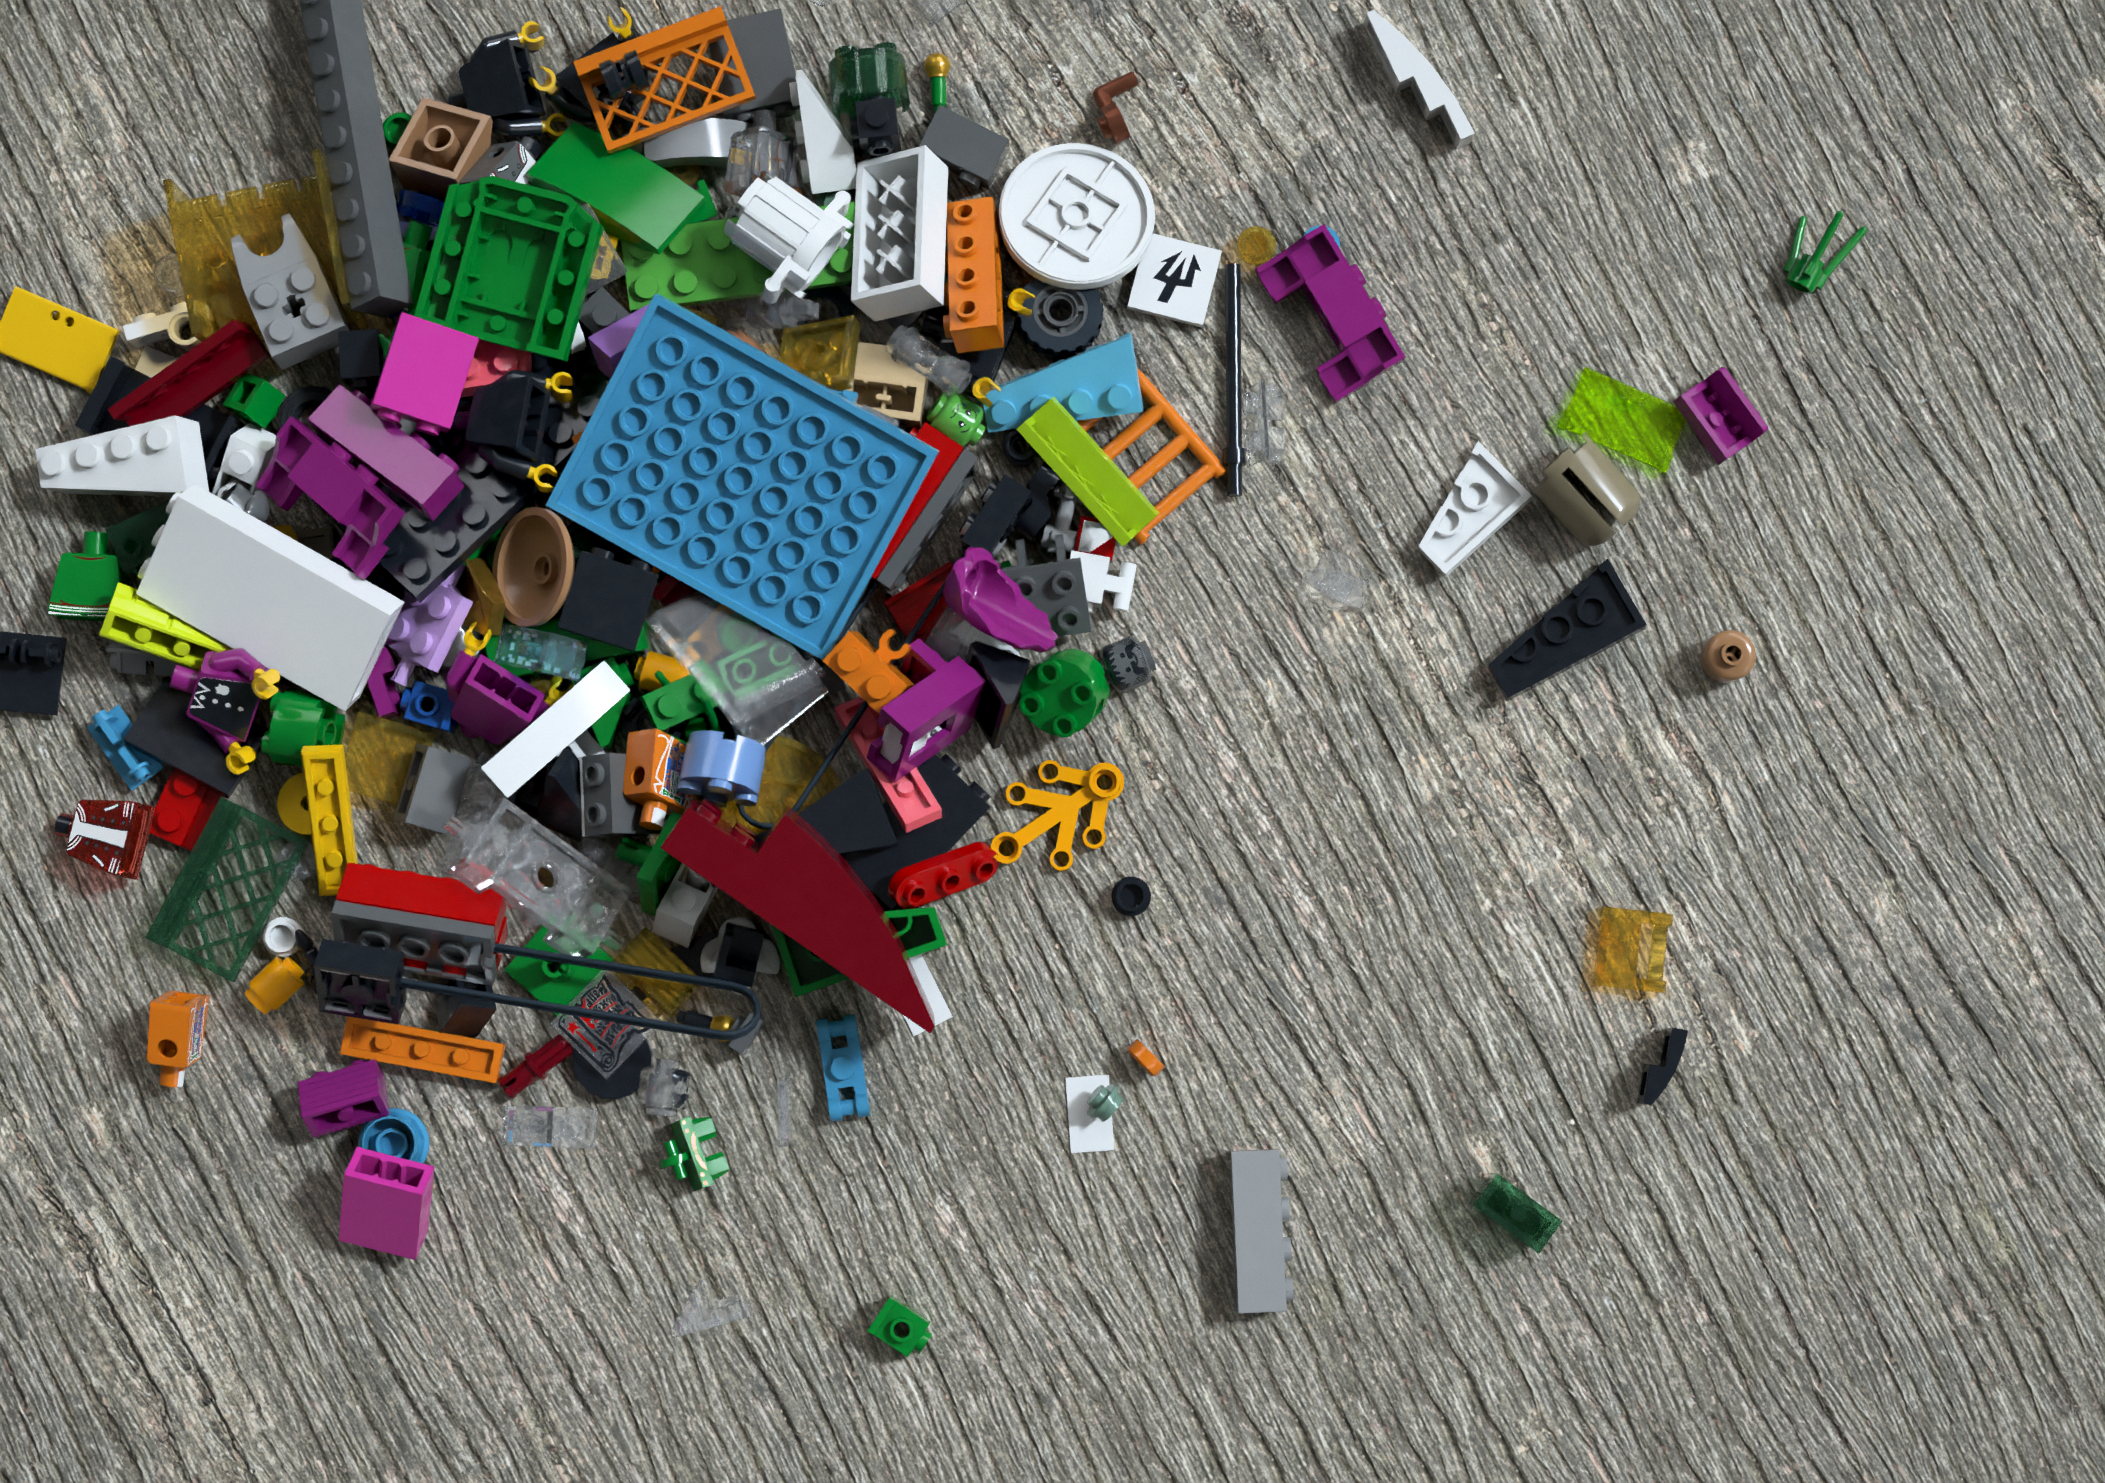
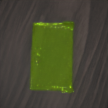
[1557,367,1686,474]

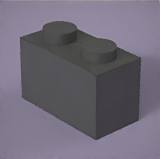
[918,105,1010,190]
[393,743,472,835]

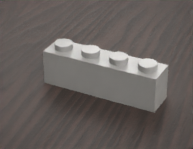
[1229,1149,1294,1313]

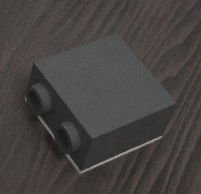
[579,753,670,838]

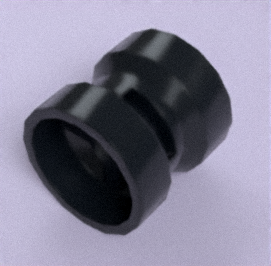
[599,50,650,101]

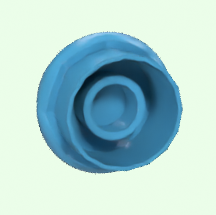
[358,1108,430,1163]

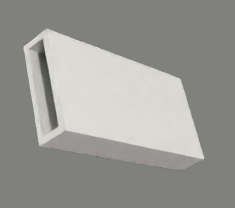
[136,484,404,711]

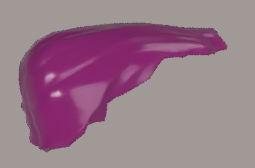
[943,546,1058,653]

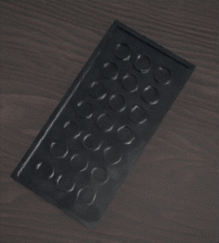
[312,321,610,603]

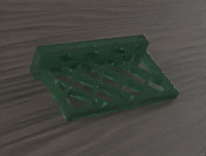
[145,797,310,982]

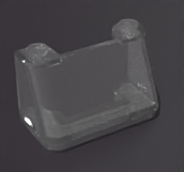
[645,591,828,745]

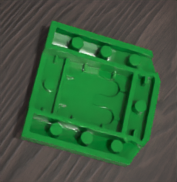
[414,176,604,362]

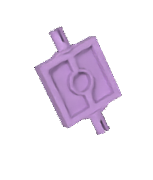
[385,564,473,686]

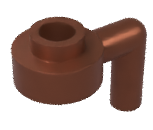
[1093,71,1139,144]

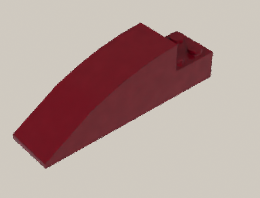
[660,799,935,1033]

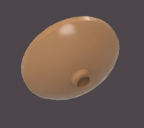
[492,507,575,627]

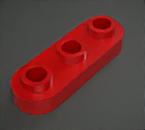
[888,842,999,909]

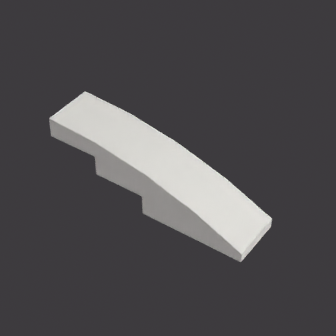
[1363,10,1475,149]
[481,660,630,798]

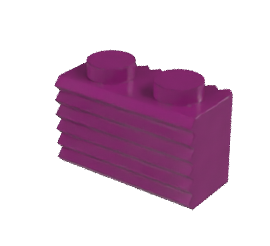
[297,1059,389,1138]

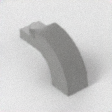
[621,118,755,169]

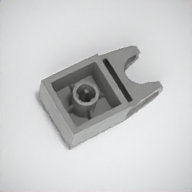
[231,213,351,370]

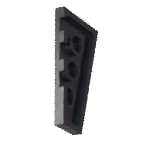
[1488,559,1647,702]

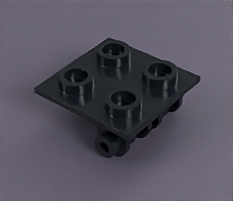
[0,631,67,716]

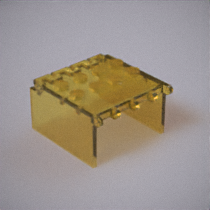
[163,149,368,343]

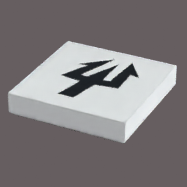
[1127,234,1222,328]

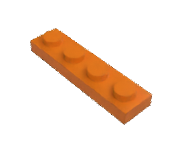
[340,1016,506,1083]

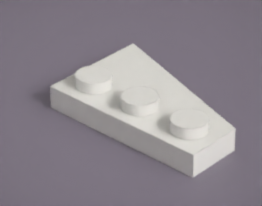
[1418,441,1532,578]

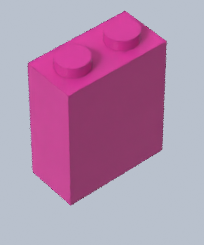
[370,312,479,436]
[339,1147,435,1260]

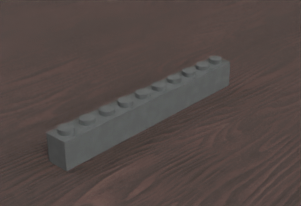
[299,0,413,318]

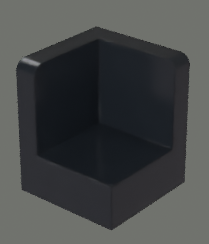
[713,922,765,988]
[435,979,497,1038]

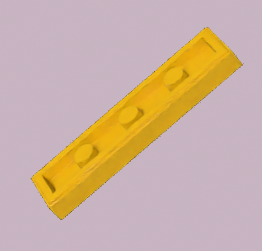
[301,744,358,896]

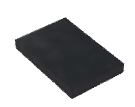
[124,676,268,799]

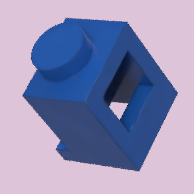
[400,680,458,734]

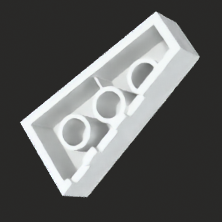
[35,415,209,497]

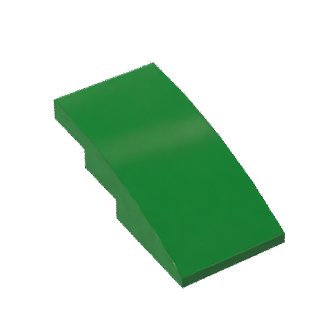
[526,122,706,255]

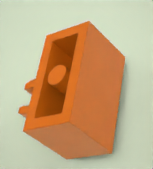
[822,629,915,714]

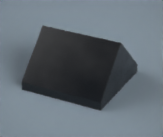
[966,641,1031,749]

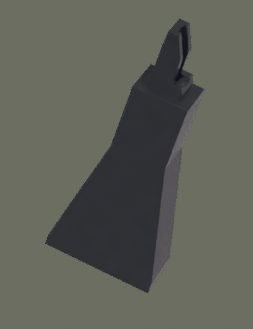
[710,768,899,888]

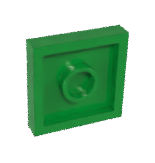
[616,811,682,917]
[504,910,618,1022]

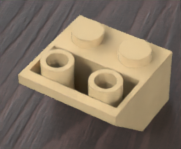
[844,341,932,429]

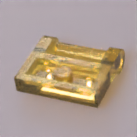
[1593,906,1673,993]

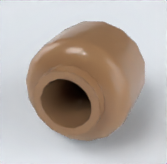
[1700,630,1756,683]

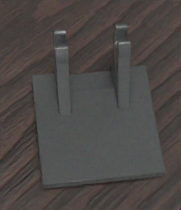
[1002,534,1091,636]

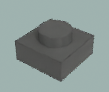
[728,1012,766,1055]

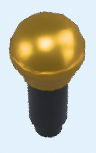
[677,1010,735,1042]

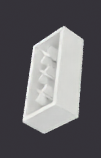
[851,145,948,322]

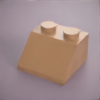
[389,97,493,198]

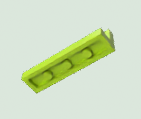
[1016,396,1159,547]

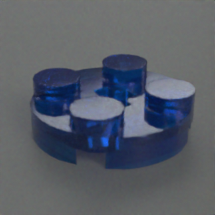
[396,189,444,226]

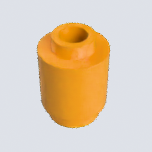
[634,651,695,692]
[244,956,304,1015]

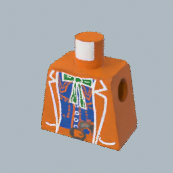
[623,728,695,830]
[147,990,210,1087]

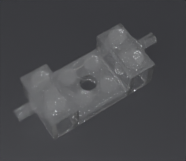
[442,797,631,958]

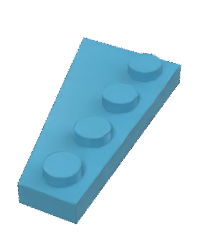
[983,332,1143,433]

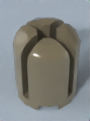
[1526,432,1641,547]

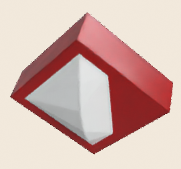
[1074,515,1116,563]

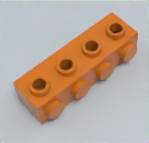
[943,196,1004,353]

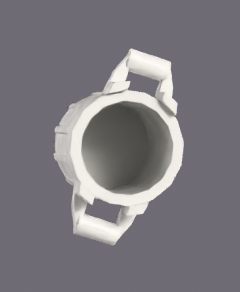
[724,173,854,304]

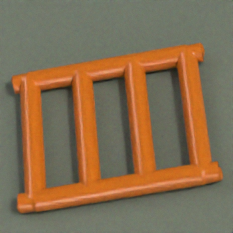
[1077,368,1227,545]

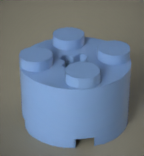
[677,730,766,808]

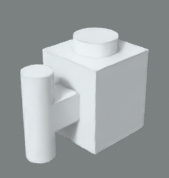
[1070,550,1137,613]

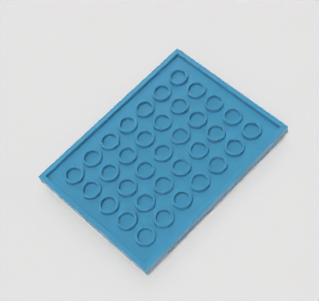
[546,293,940,660]

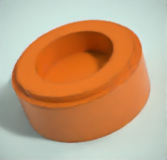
[1127,1039,1165,1077]

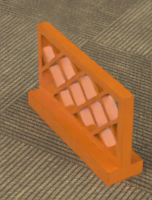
[573,6,756,154]

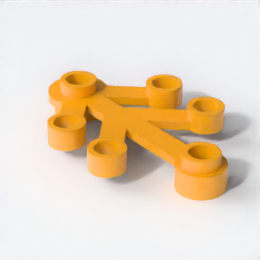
[991,760,1124,871]

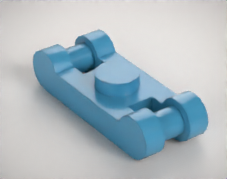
[816,1014,871,1122]

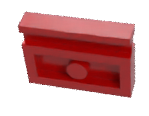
[884,561,965,644]
[146,770,226,854]

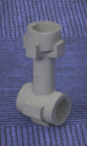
[1041,480,1083,554]

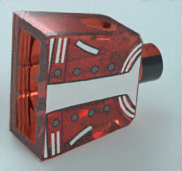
[55,800,155,880]

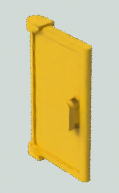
[0,286,120,394]

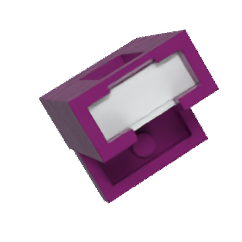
[866,639,986,783]

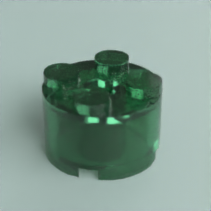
[828,42,910,118]

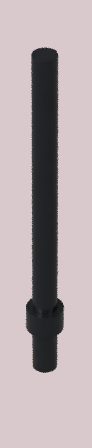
[1223,263,1246,497]

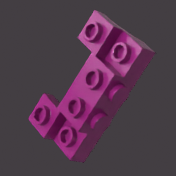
[1255,224,1406,404]
[255,416,406,580]

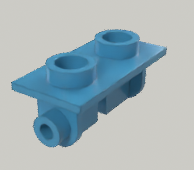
[86,704,164,791]

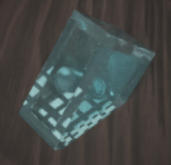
[494,624,588,682]

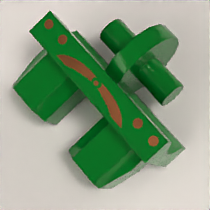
[658,1116,729,1191]

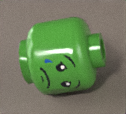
[925,392,986,447]

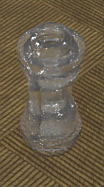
[886,325,972,397]

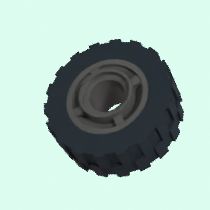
[1017,277,1104,360]

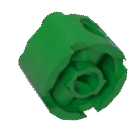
[1019,649,1110,738]
[261,687,345,768]

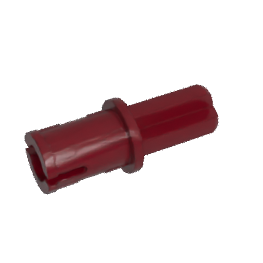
[498,1034,574,1099]

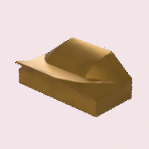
[459,558,505,635]

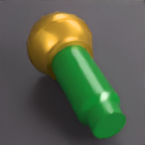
[924,53,951,113]

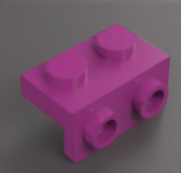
[1673,367,1768,465]

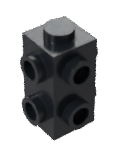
[849,95,902,161]

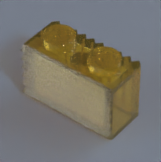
[612,927,703,1018]

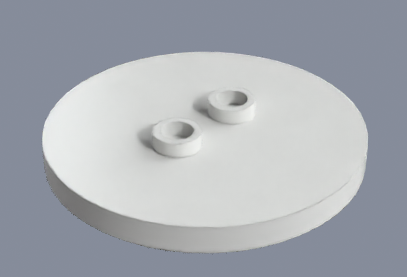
[998,143,1155,290]

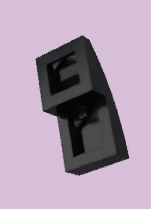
[1637,1028,1688,1105]

